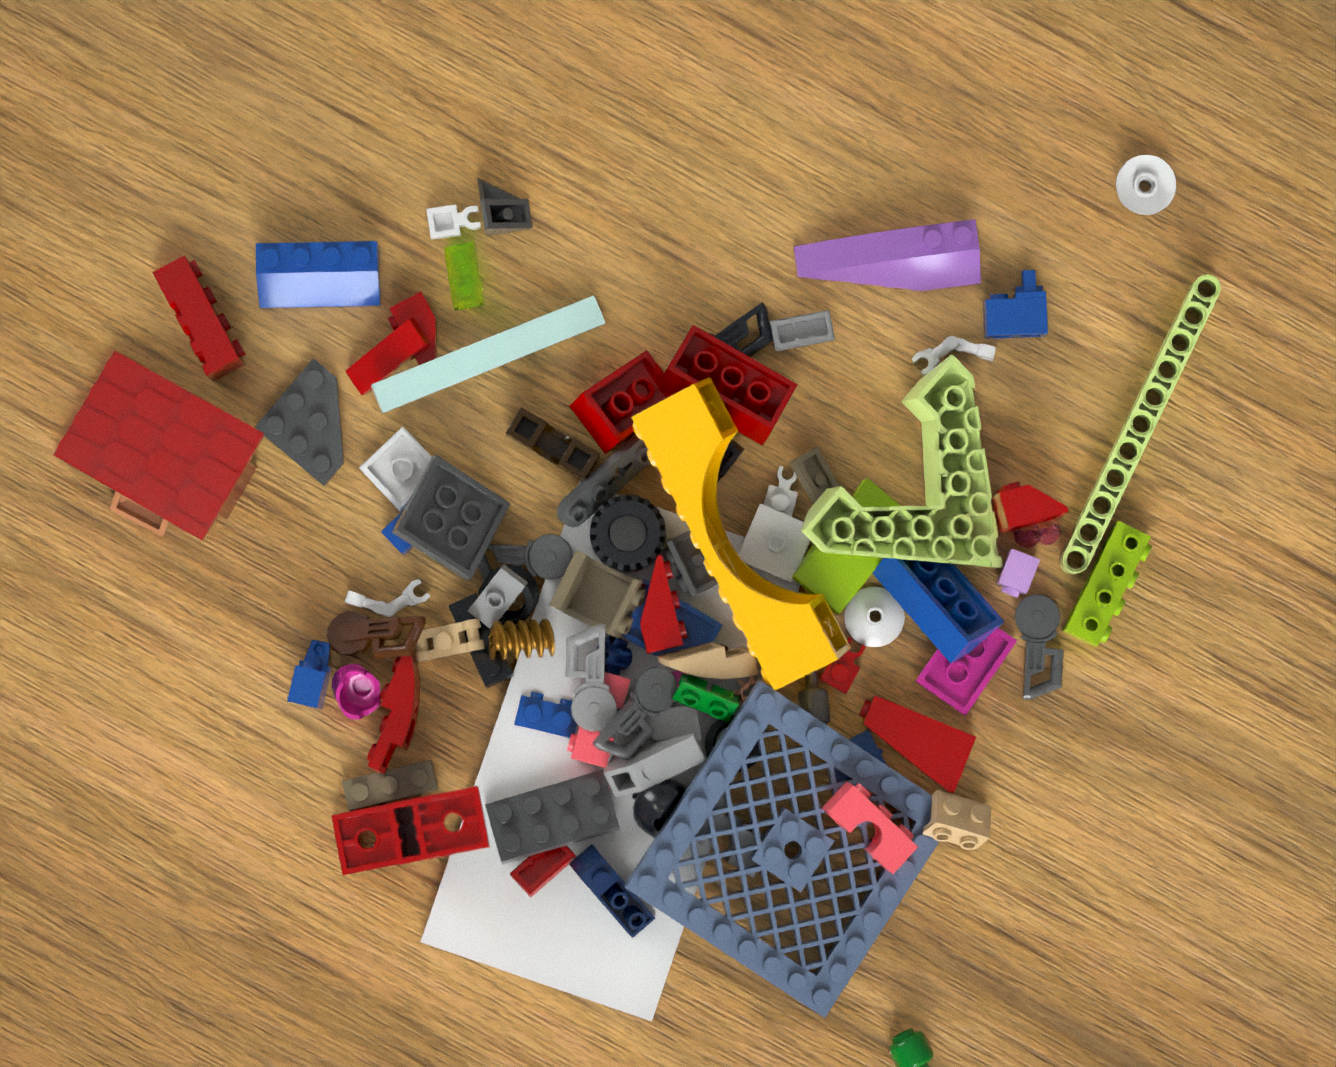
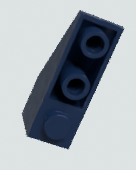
[569,844,656,938]

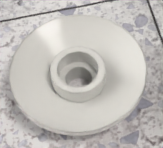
[1116,155,1176,215]
[844,587,905,647]

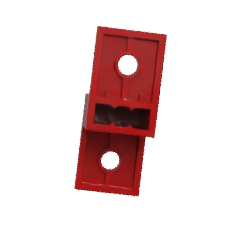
[331,786,490,875]

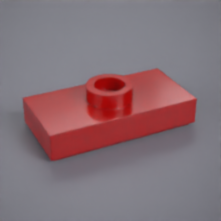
[509,846,576,898]

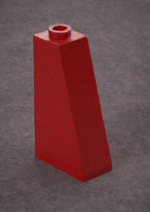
[859,695,976,794]

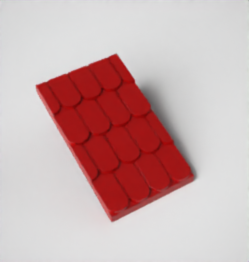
[53,350,265,541]

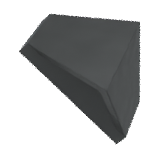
[477,178,532,236]

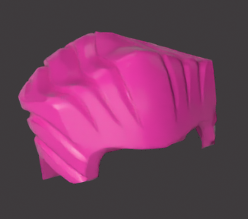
[331,664,380,720]

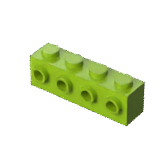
[1062,521,1152,647]

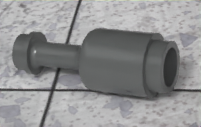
[798,670,831,726]

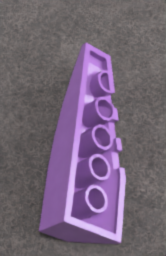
[794,219,981,291]

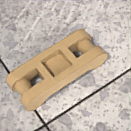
[415,618,485,662]

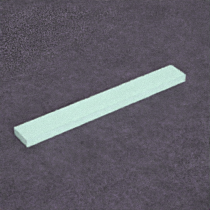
[371,295,606,414]

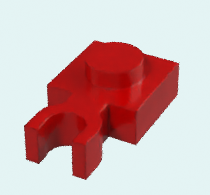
[819,637,866,694]

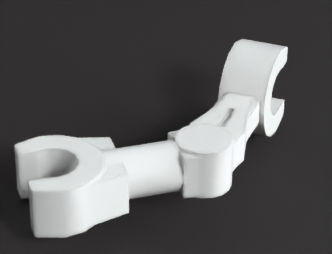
[912,336,996,376]
[345,579,430,617]

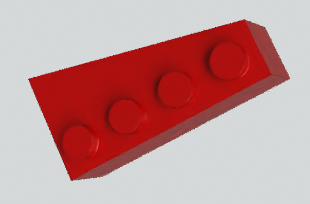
[152,255,246,382]

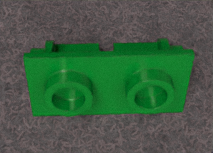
[672,674,739,722]

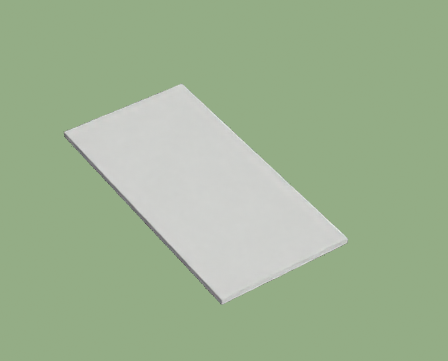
[420,480,804,1021]

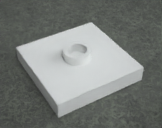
[359,427,432,512]
[738,503,810,583]

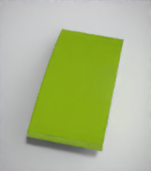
[791,478,900,615]

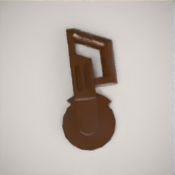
[327,611,426,659]

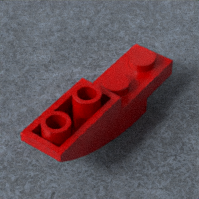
[367,654,420,775]

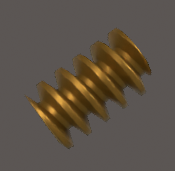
[488,619,555,660]

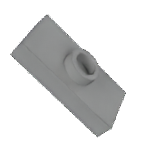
[770,310,835,352]
[468,564,528,629]

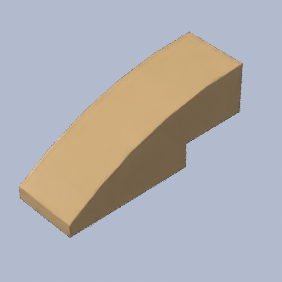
[657,642,758,679]

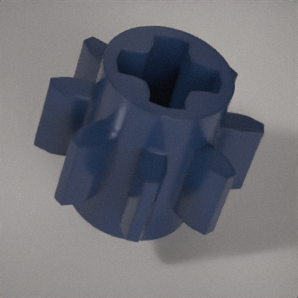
[596,636,633,676]

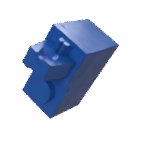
[983,270,1048,339]
[287,640,332,709]

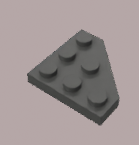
[255,358,344,487]

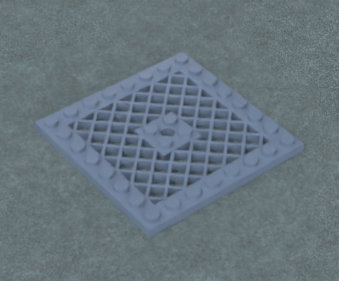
[623,680,939,1018]

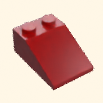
[569,350,673,454]

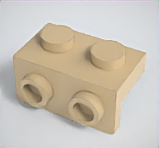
[923,790,991,850]

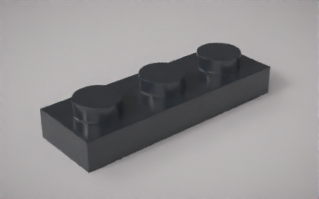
[449,593,514,689]

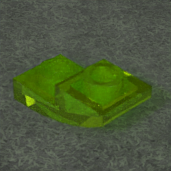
[444,242,484,311]

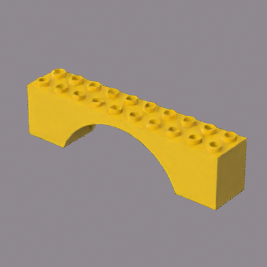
[632,377,851,691]

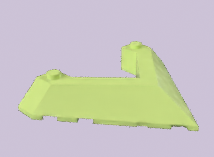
[801,355,1003,568]

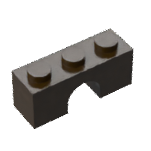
[506,407,600,481]

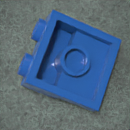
[514,691,577,738]

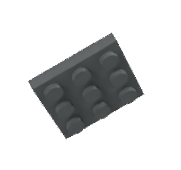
[392,455,511,581]

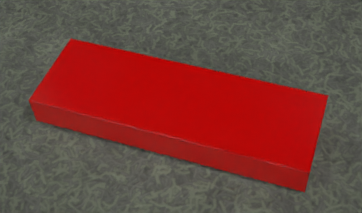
[345,318,430,396]

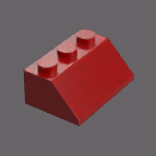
[991,481,1068,534]

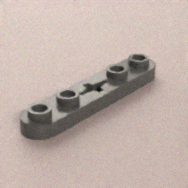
[557,434,651,528]

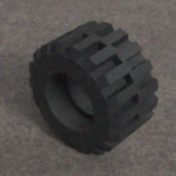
[590,494,666,572]

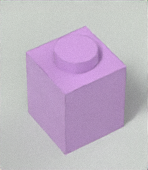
[996,549,1040,598]

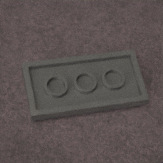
[485,770,620,865]

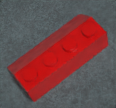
[658,325,798,446]

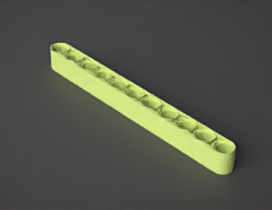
[1059,274,1221,575]

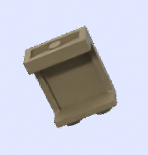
[549,550,647,639]

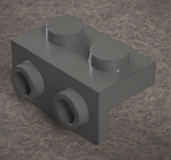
[662,530,719,597]

